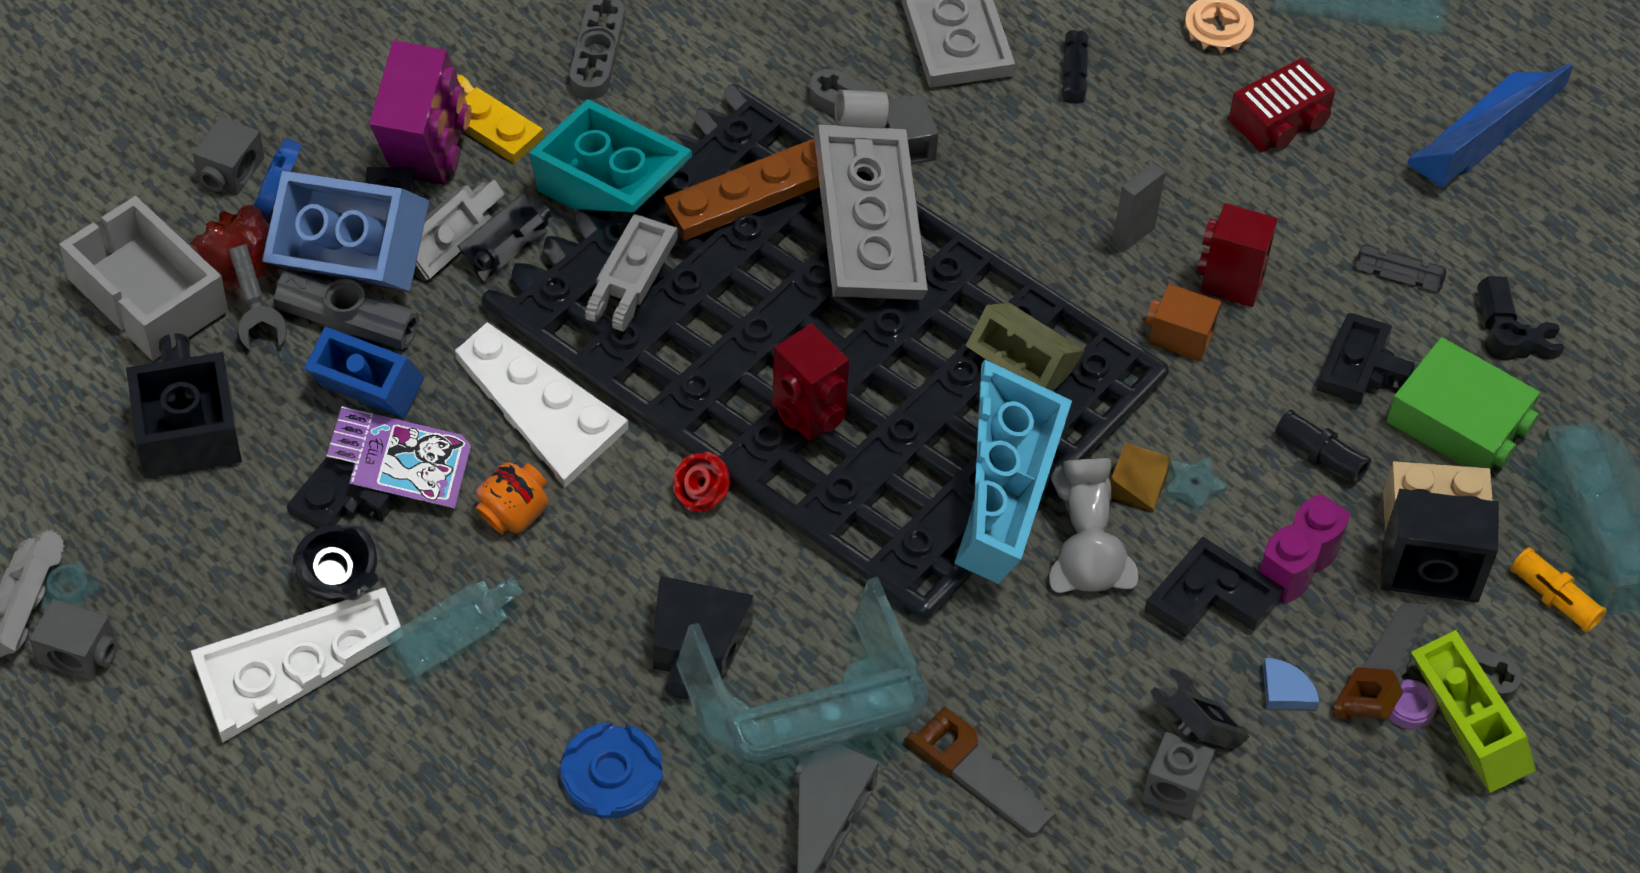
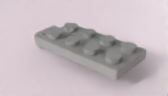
[901,0,1015,88]
[813,89,928,300]

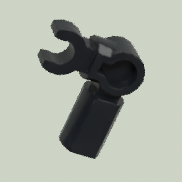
[1477,276,1564,360]

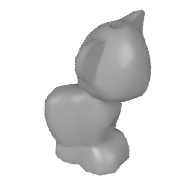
[1049,458,1139,593]

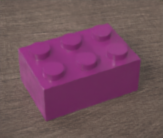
[369,40,471,185]

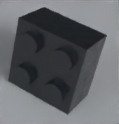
[1380,488,1499,603]

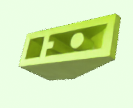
[1411,630,1536,793]

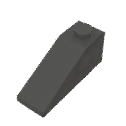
[794,736,879,873]

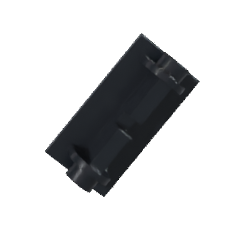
[457,193,552,282]

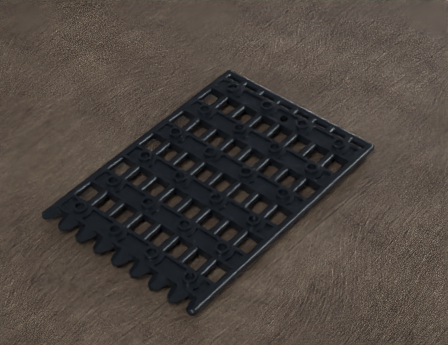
[481,84,1169,619]

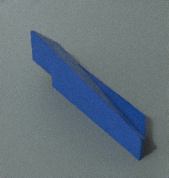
[1407,64,1573,188]

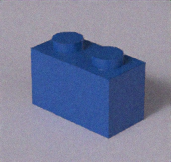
[304,326,425,419]

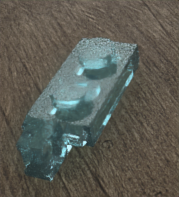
[386,576,523,680]

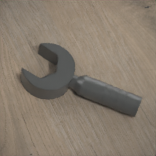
[228,244,287,349]

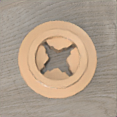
[1184,0,1254,53]

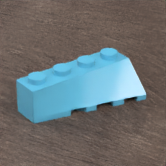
[954,360,1072,584]

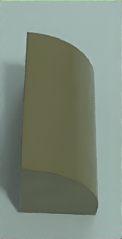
[966,303,1085,391]

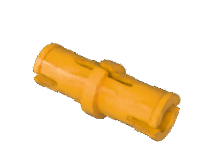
[1510,547,1607,633]

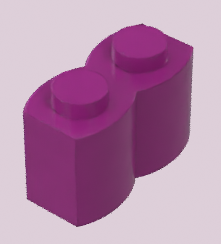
[1259,494,1350,604]

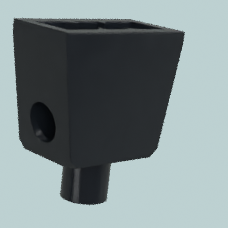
[653,576,753,699]

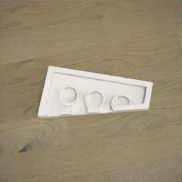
[455,322,628,488]
[191,587,402,743]

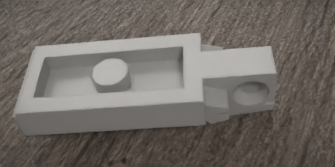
[414,179,505,281]

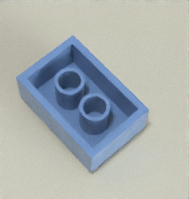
[262,171,429,291]

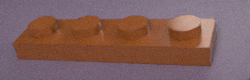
[664,139,820,241]

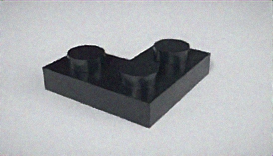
[1145,536,1284,637]

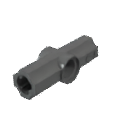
[273,270,419,350]

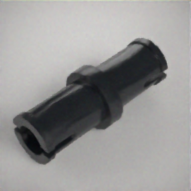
[1275,409,1371,484]

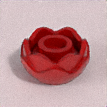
[673,451,730,512]

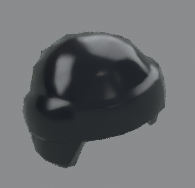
[292,524,378,603]

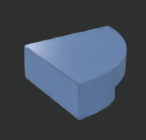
[1263,658,1319,710]

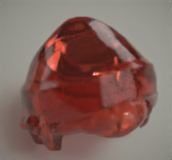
[189,205,270,283]

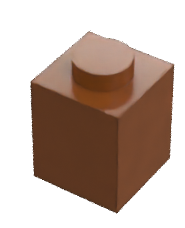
[1145,284,1222,361]

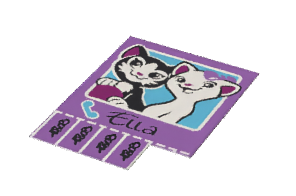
[327,406,471,508]

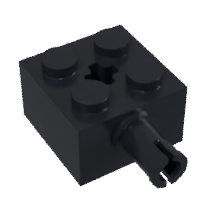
[126,333,242,478]

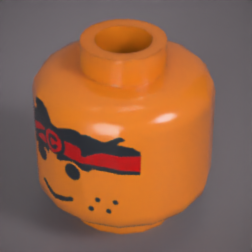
[475,462,549,535]

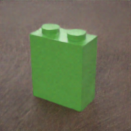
[1386,337,1540,471]

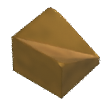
[1110,442,1171,513]

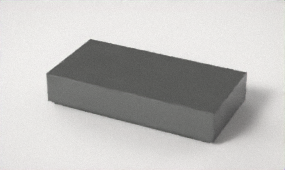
[1113,163,1165,252]

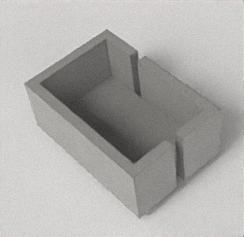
[59,196,228,361]

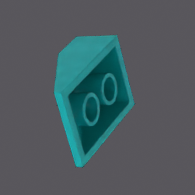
[529,99,693,212]

